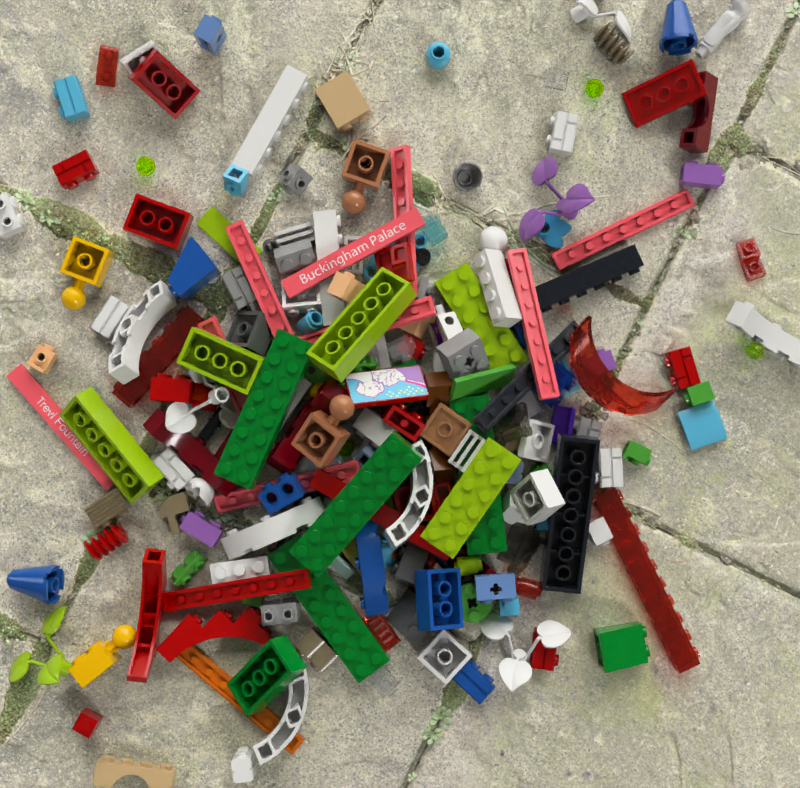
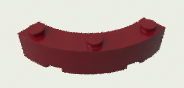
[266,378,347,474]
[143,408,237,497]

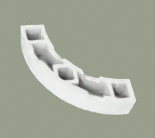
[108,280,177,385]
[725,300,800,370]
[383,440,433,550]
[220,496,325,560]
[253,657,309,765]

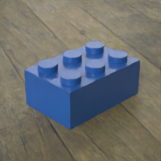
[414,568,464,631]

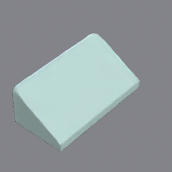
[330,554,356,580]

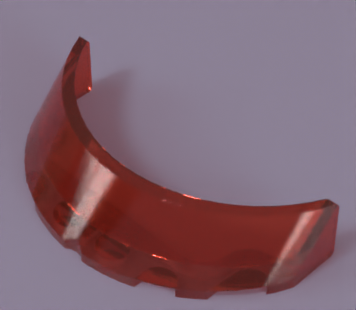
[568,315,676,416]

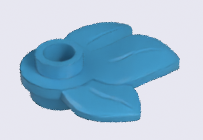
[536,210,572,248]

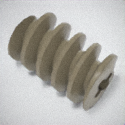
[593,23,635,65]

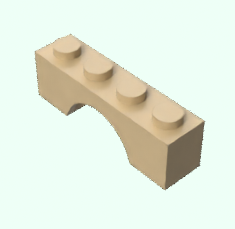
[93,755,177,788]

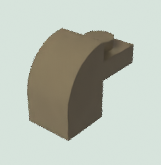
[159,491,193,536]

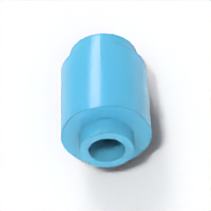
[297,311,323,335]

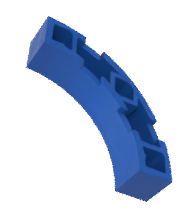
[355,520,389,617]

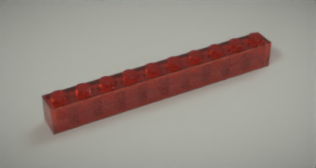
[593,487,701,674]

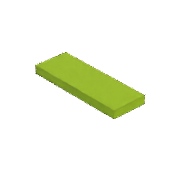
[196,206,262,264]

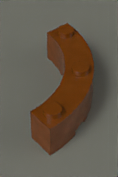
[421,371,458,483]

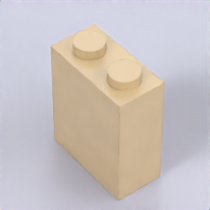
[314,71,371,133]

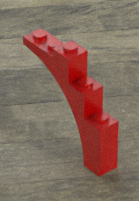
[126,548,167,683]
[156,605,274,663]

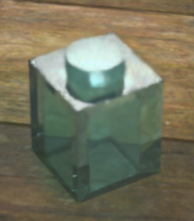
[420,215,448,248]

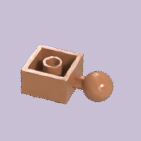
[341,139,390,214]
[291,395,355,468]

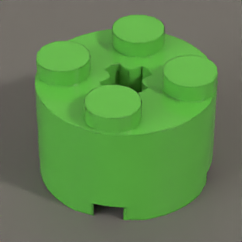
[461,581,492,623]

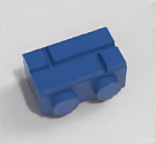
[452,659,495,705]

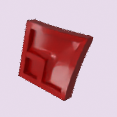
[374,242,415,282]

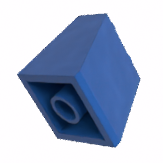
[167,237,221,301]

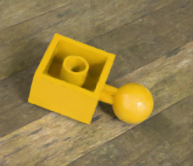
[59,236,115,310]
[68,624,136,688]

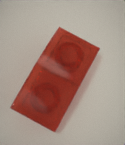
[95,45,120,88]
[736,237,767,282]

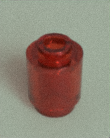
[515,576,542,600]

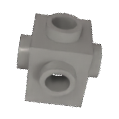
[278,163,313,196]

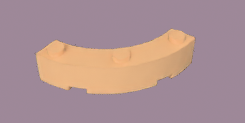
[327,271,431,340]

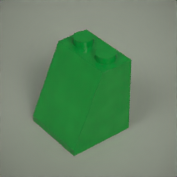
[593,621,650,673]

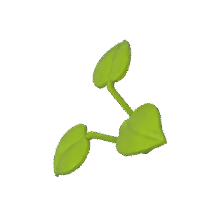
[8,606,72,685]

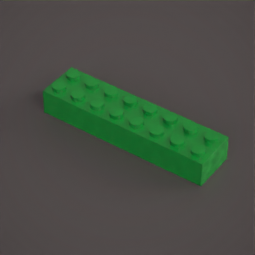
[213,329,313,490]
[449,394,507,555]
[289,431,425,578]
[268,532,390,683]

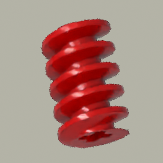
[83,521,129,560]

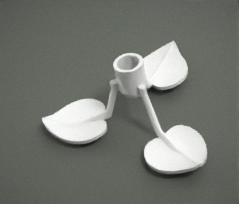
[570,0,632,44]
[165,369,239,434]
[480,613,571,692]

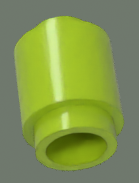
[454,555,483,577]

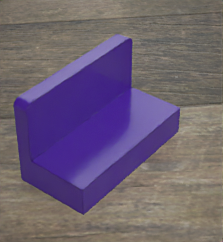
[551,405,576,444]

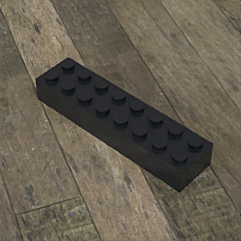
[539,433,600,594]

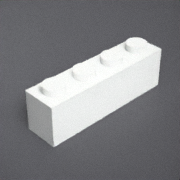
[473,248,523,328]

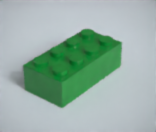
[227,634,307,716]

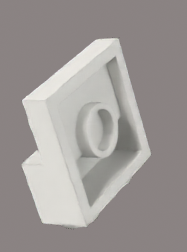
[281,273,322,317]
[517,418,555,463]

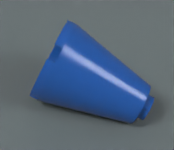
[659,0,698,56]
[6,565,65,604]

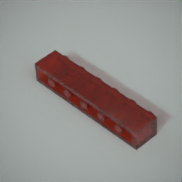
[112,305,205,408]

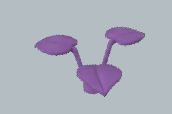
[519,156,595,242]

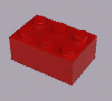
[128,49,200,120]
[123,193,194,253]

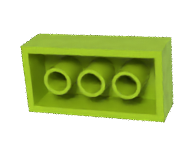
[176,327,265,395]

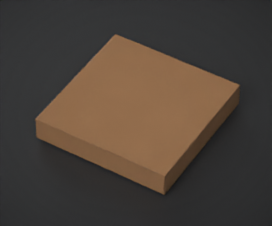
[420,402,473,457]

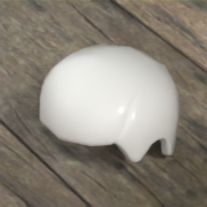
[478,226,508,254]
[187,478,215,507]

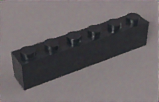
[535,244,644,314]

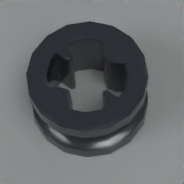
[416,248,431,266]

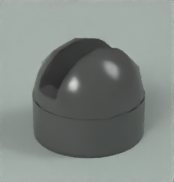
[262,238,278,255]

